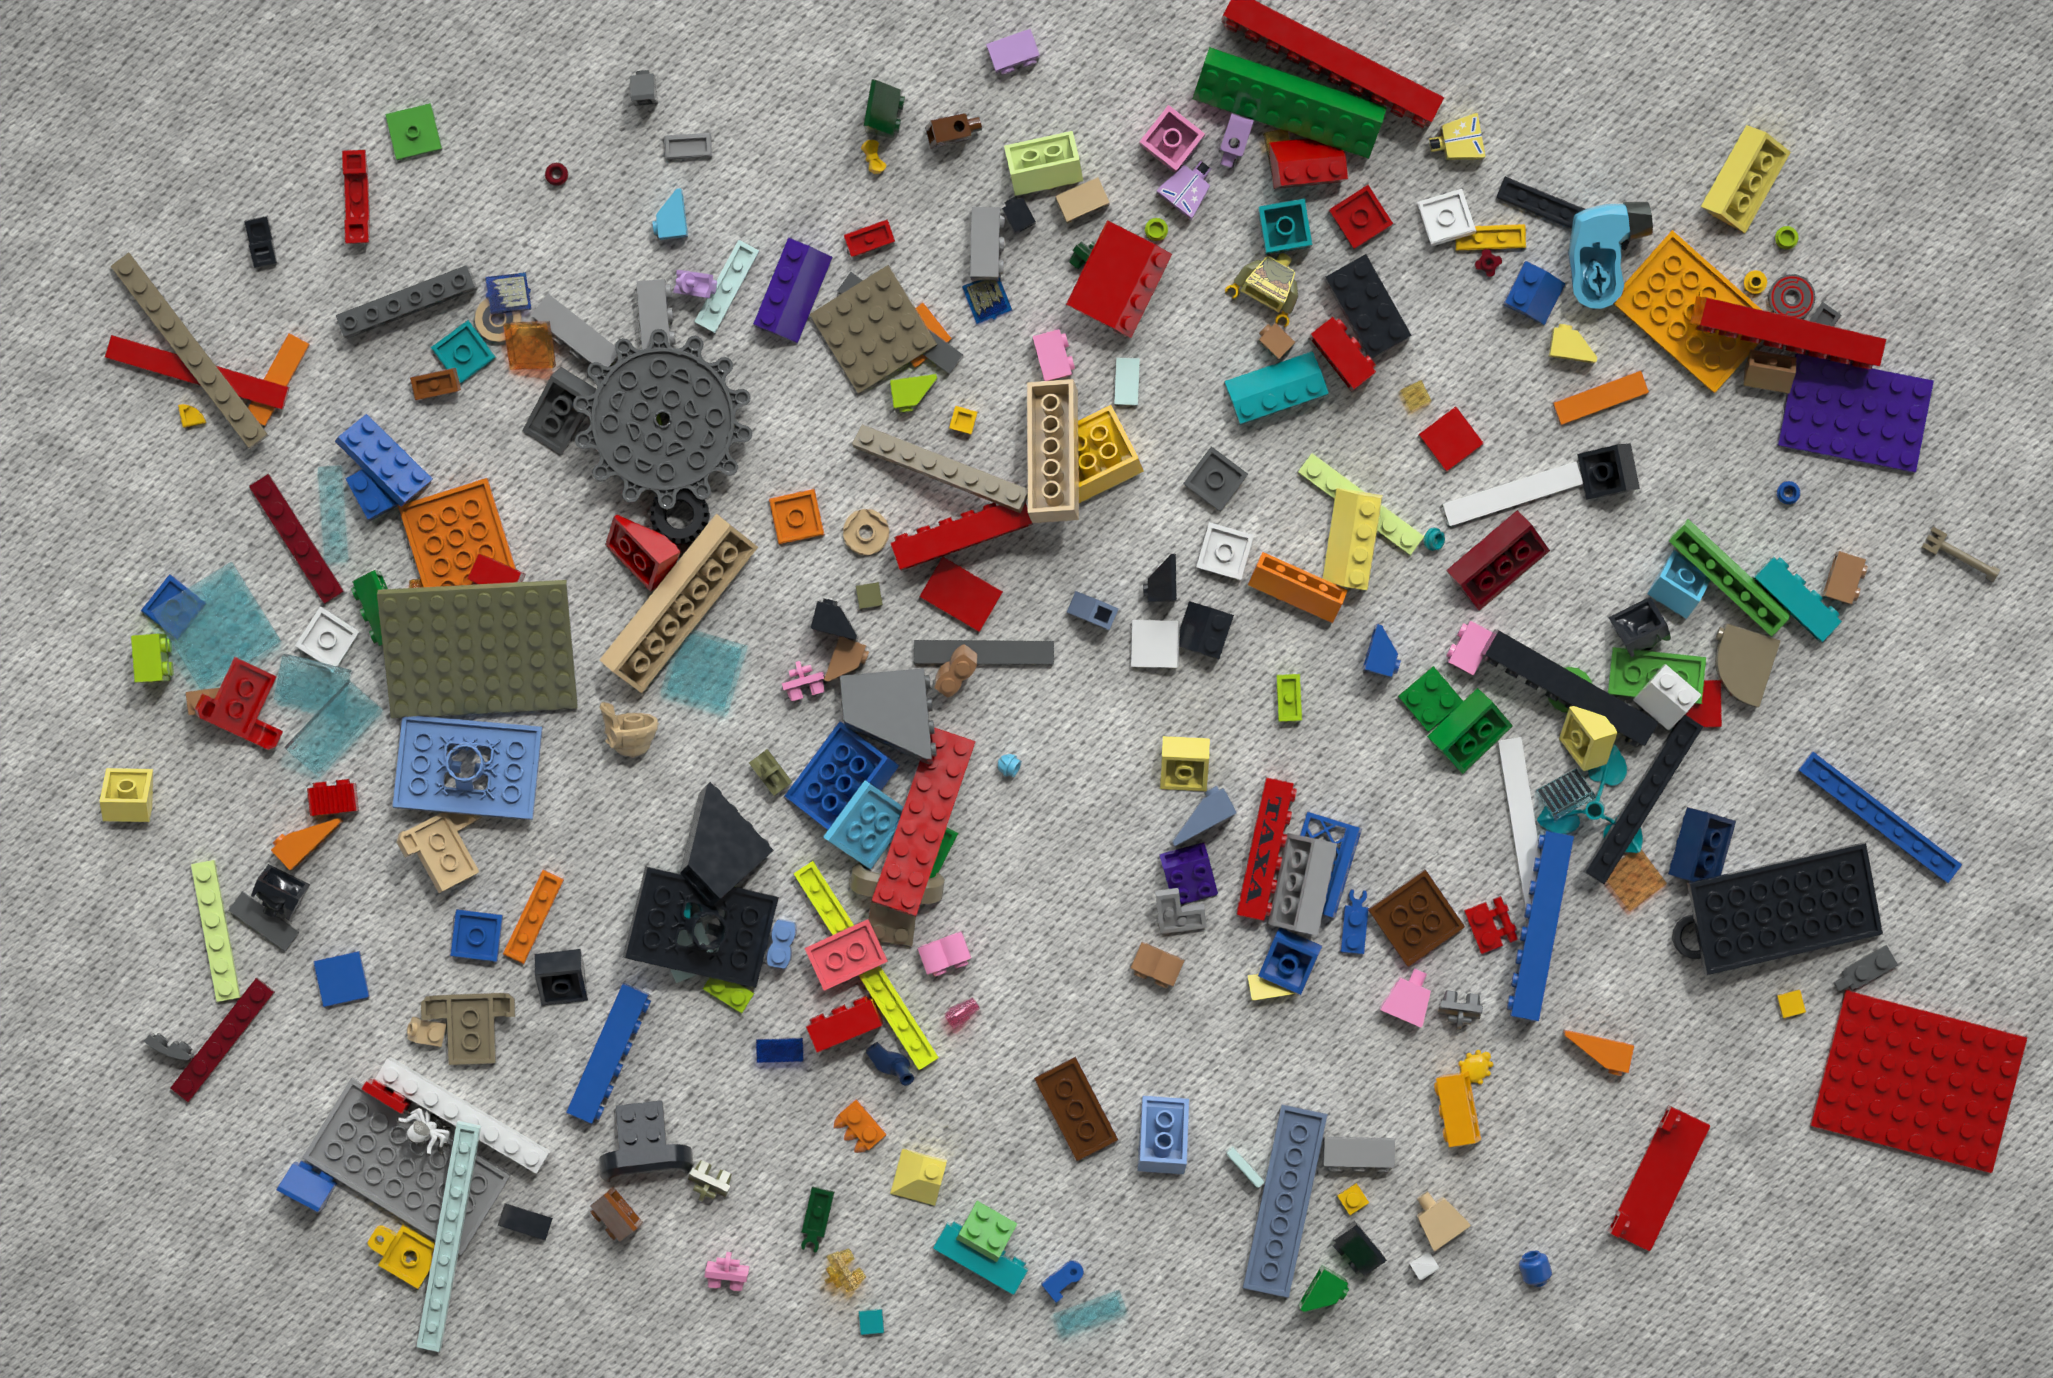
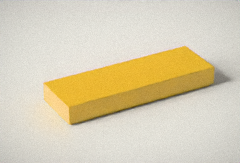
[1455,224,1526,251]

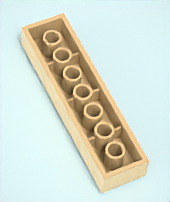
[600,514,758,693]

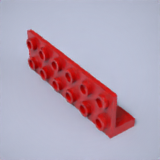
[1608,1105,1710,1251]

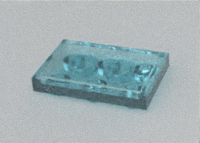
[274,654,352,716]

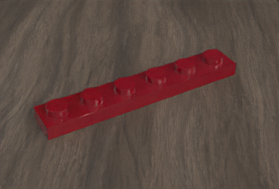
[249,474,344,604]
[170,977,275,1102]

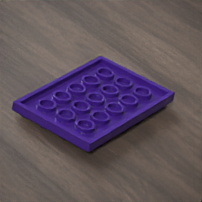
[1777,354,1934,472]

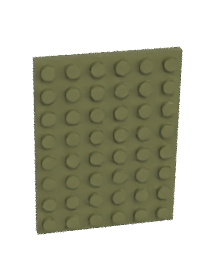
[377,580,578,718]

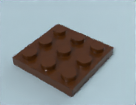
[1367,869,1465,967]

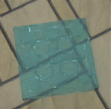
[661,629,748,713]

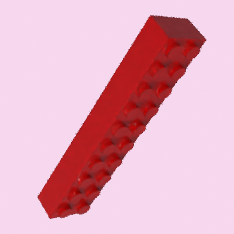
[1221,0,1445,129]

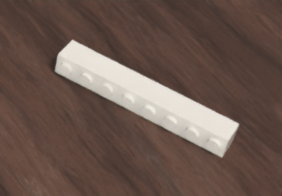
[375,1057,551,1174]

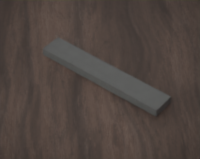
[837,272,964,374]
[914,640,1054,664]

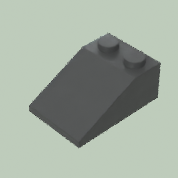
[522,367,596,455]

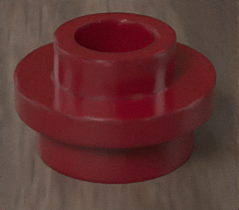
[545,162,569,186]

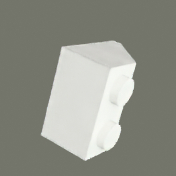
[1633,664,1701,731]

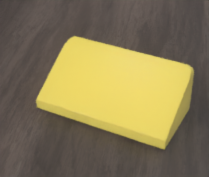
[1248,974,1297,1000]

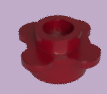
[1474,249,1502,277]

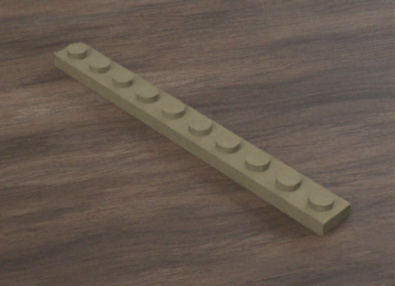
[111,252,269,449]

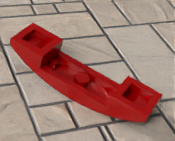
[342,150,370,244]

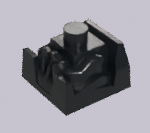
[1608,597,1671,657]
[251,864,310,920]

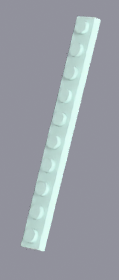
[417,1121,481,1352]

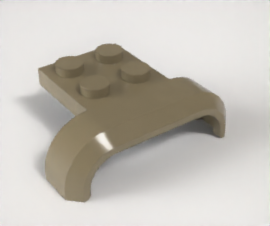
[850,863,945,946]
[421,993,516,1065]

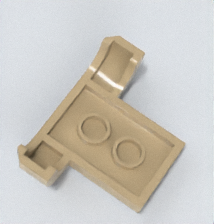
[396,812,483,893]

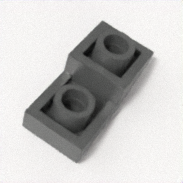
[144,1033,195,1060]

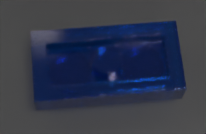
[756,1038,804,1063]

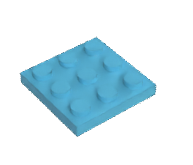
[824,780,904,869]

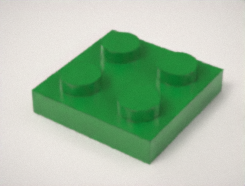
[1398,666,1463,732]

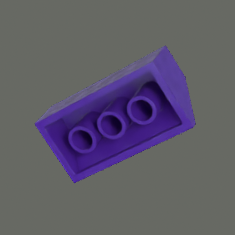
[753,237,833,343]

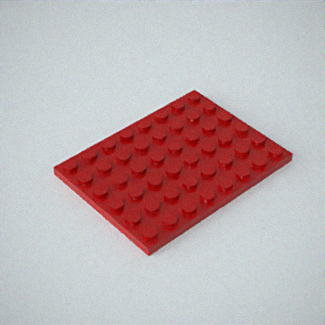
[1810,990,2028,1173]

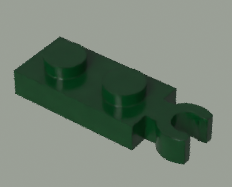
[801,1186,835,1253]

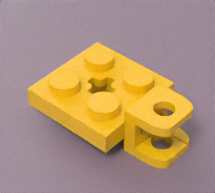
[367,1224,435,1289]

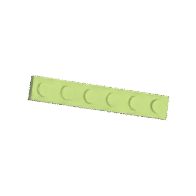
[1298,453,1424,555]
[191,860,241,1002]

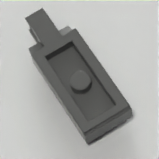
[1833,945,1898,991]

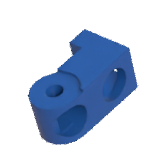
[1041,1260,1084,1302]

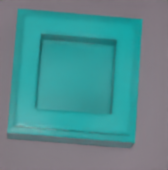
[859,1309,884,1335]

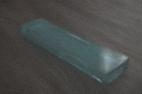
[318,465,349,560]

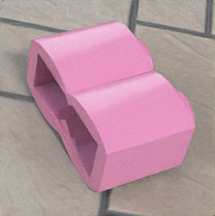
[917,931,971,977]

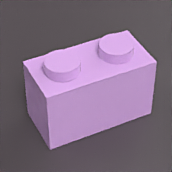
[986,29,1040,75]

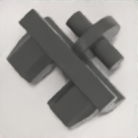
[1438,990,1483,1030]

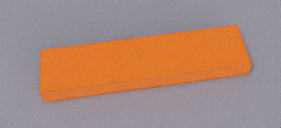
[248,333,310,426]
[1553,371,1649,425]
[503,870,564,964]

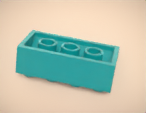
[1224,351,1329,425]

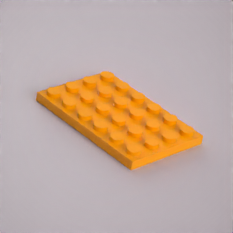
[1613,230,1762,393]

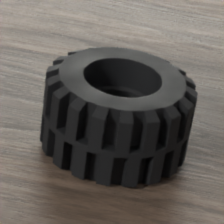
[650,488,710,544]

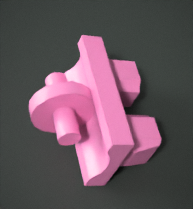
[782,661,825,701]
[705,1252,749,1291]

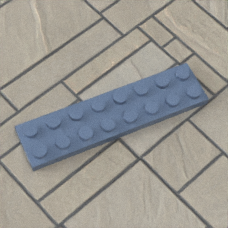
[1243,1104,1328,1298]

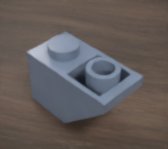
[1067,591,1119,630]

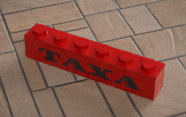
[1236,777,1297,921]

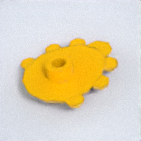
[1458,1049,1494,1085]

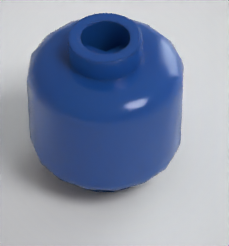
[1519,1250,1552,1287]

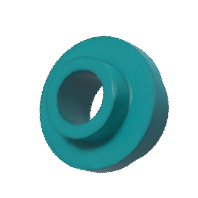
[1424,527,1445,551]

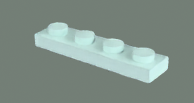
[694,240,760,333]

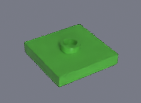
[385,103,442,160]

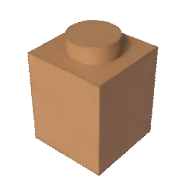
[1258,323,1295,360]

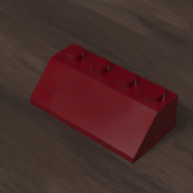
[1446,510,1550,611]

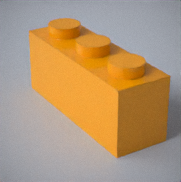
[1434,1071,1481,1147]

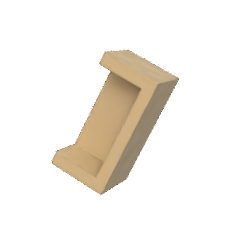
[1056,177,1110,224]

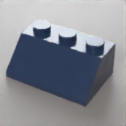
[1668,807,1736,881]

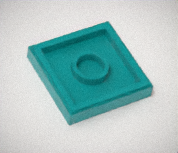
[431,320,496,384]

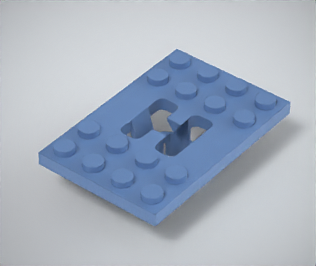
[393,716,543,820]

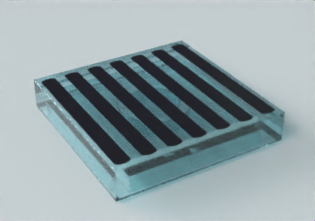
[1536,768,1596,820]

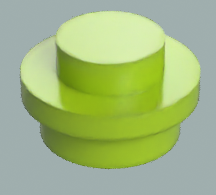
[1145,218,1168,241]
[1775,226,1799,250]

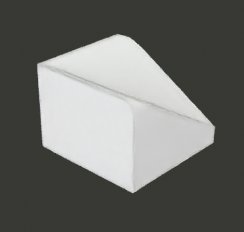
[1409,1252,1439,1280]

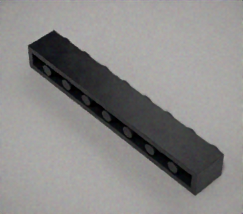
[1481,629,1659,747]

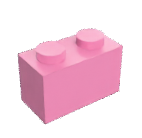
[1033,329,1075,381]
[1446,621,1492,675]

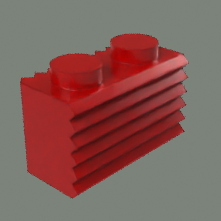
[307,779,359,816]

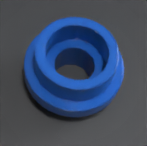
[1777,481,1800,505]

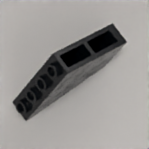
[680,782,774,907]

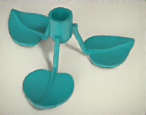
[1537,744,1643,853]

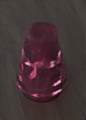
[944,997,980,1029]

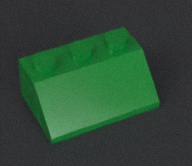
[351,570,388,646]
[1427,688,1513,774]

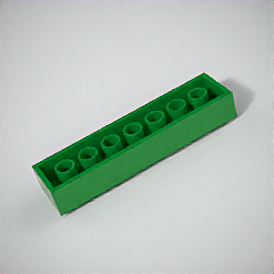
[1192,47,1387,159]

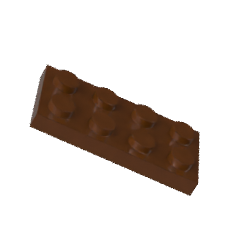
[1034,1056,1118,1161]

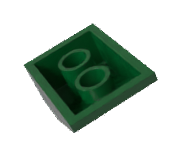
[863,79,905,138]

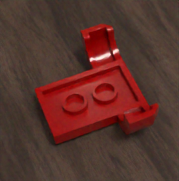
[194,657,283,750]

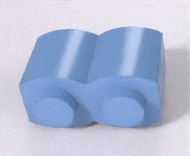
[767,919,797,969]

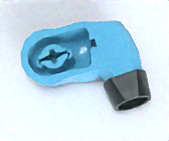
[1568,202,1653,309]

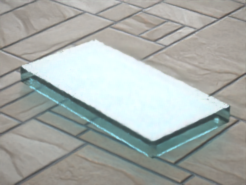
[285,680,383,777]

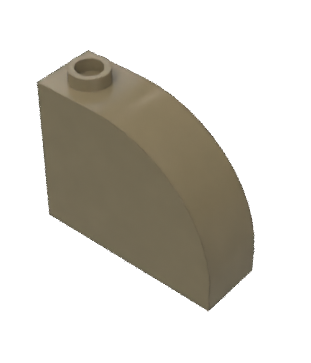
[1715,624,1781,708]

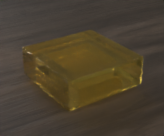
[1400,380,1432,411]

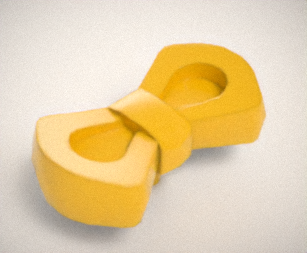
[861,139,887,174]

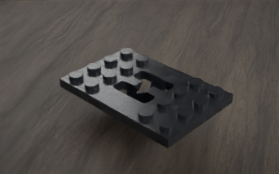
[623,866,779,988]

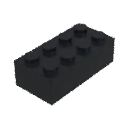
[1324,254,1412,359]

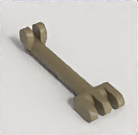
[1922,527,2000,583]

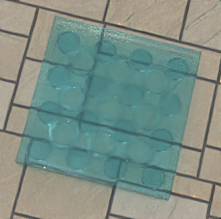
[151,562,281,690]

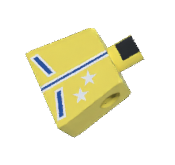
[1429,113,1486,160]

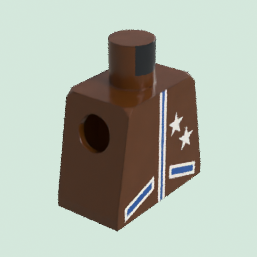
[925,113,982,149]

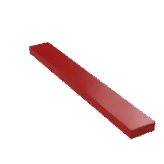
[105,335,290,410]

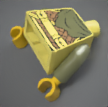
[1225,253,1298,327]

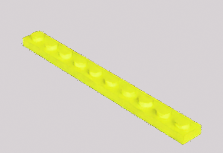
[793,861,939,1070]

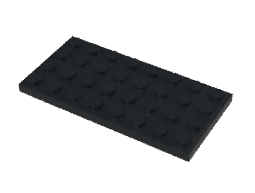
[1687,843,1883,975]

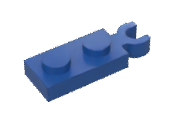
[1341,889,1369,954]

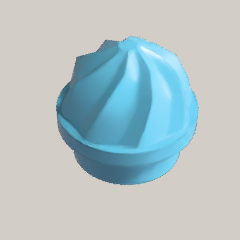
[998,754,1022,777]

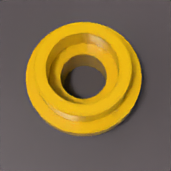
[1744,270,1767,294]

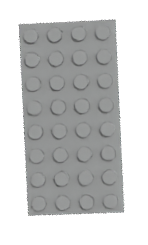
[302,1077,511,1255]

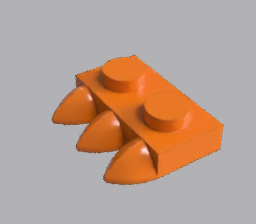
[833,1099,887,1153]

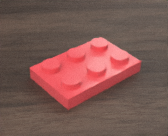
[804,919,888,991]

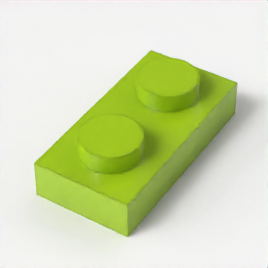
[1276,674,1302,722]
[702,977,755,1013]

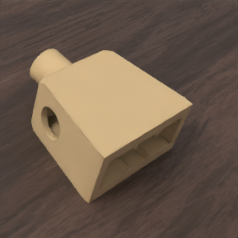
[1416,1191,1471,1251]

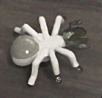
[396,1108,451,1157]

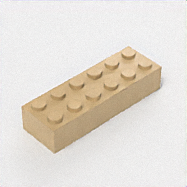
[1027,379,1079,523]

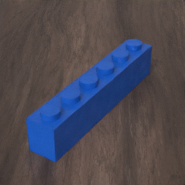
[566,983,651,1124]

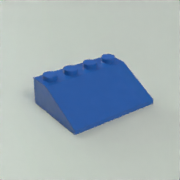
[785,721,899,830]

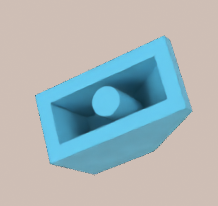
[653,188,688,240]

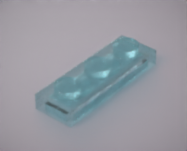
[1053,1289,1127,1336]

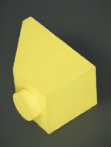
[1548,324,1597,364]

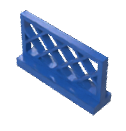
[1300,812,1363,918]

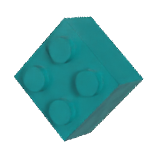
[1258,199,1313,255]

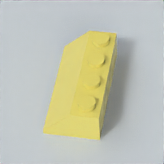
[1701,125,1791,233]
[1322,488,1383,590]

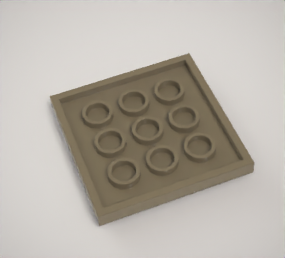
[810,265,938,394]

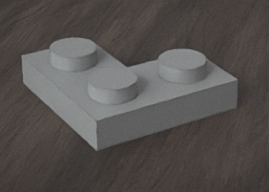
[1155,888,1207,934]

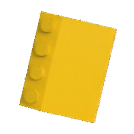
[1078,405,1144,503]

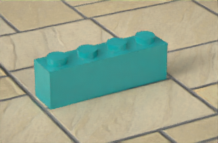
[1752,557,1842,642]
[933,1221,1028,1295]

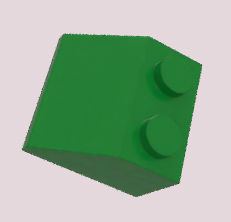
[1298,1265,1349,1312]

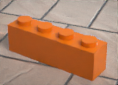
[1248,552,1348,623]

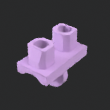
[673,270,717,298]

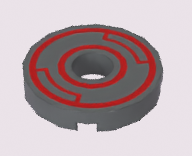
[1768,274,1816,319]

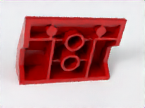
[1066,220,1172,338]

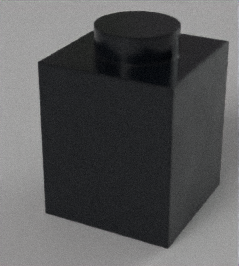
[1002,196,1036,235]

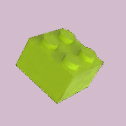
[131,633,174,683]

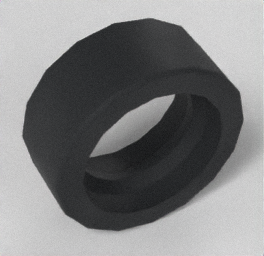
[1672,915,1701,959]

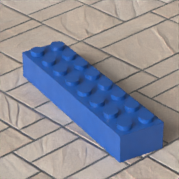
[1507,831,1574,1021]

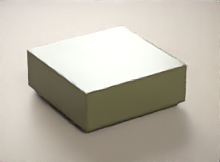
[856,582,883,609]

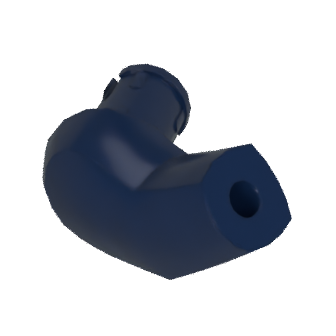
[866,1042,914,1086]

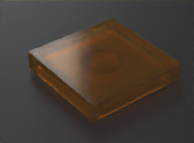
[503,321,556,370]
[1607,849,1667,911]

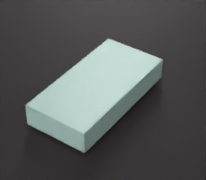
[1114,357,1140,406]
[1226,1146,1264,1188]

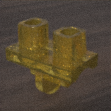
[824,1248,866,1292]

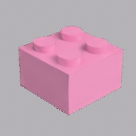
[1139,105,1205,173]

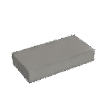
[664,133,712,160]

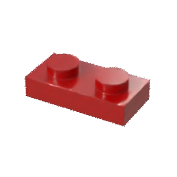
[844,219,895,257]

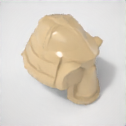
[599,702,659,757]

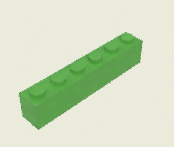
[1669,519,1791,636]

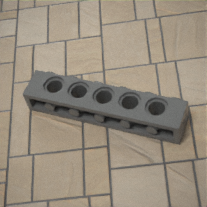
[336,265,478,339]

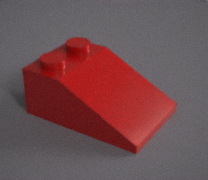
[605,515,680,592]

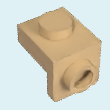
[407,1017,446,1047]

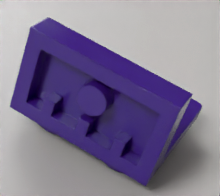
[1159,842,1218,905]

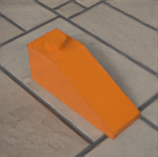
[271,818,344,870]
[1563,1030,1634,1076]

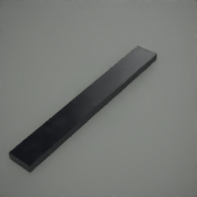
[1583,715,1703,885]

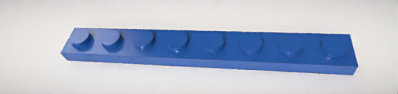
[1798,751,1962,883]

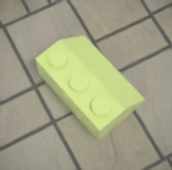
[1004,131,1083,196]

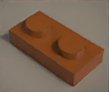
[410,368,461,400]

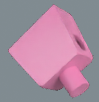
[1380,968,1431,1028]

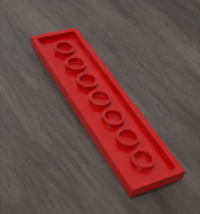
[871,727,976,917]

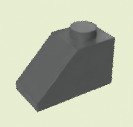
[630,70,658,106]

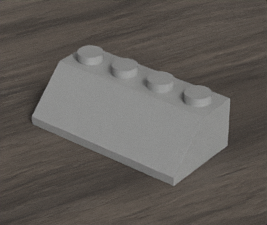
[1268,833,1337,935]

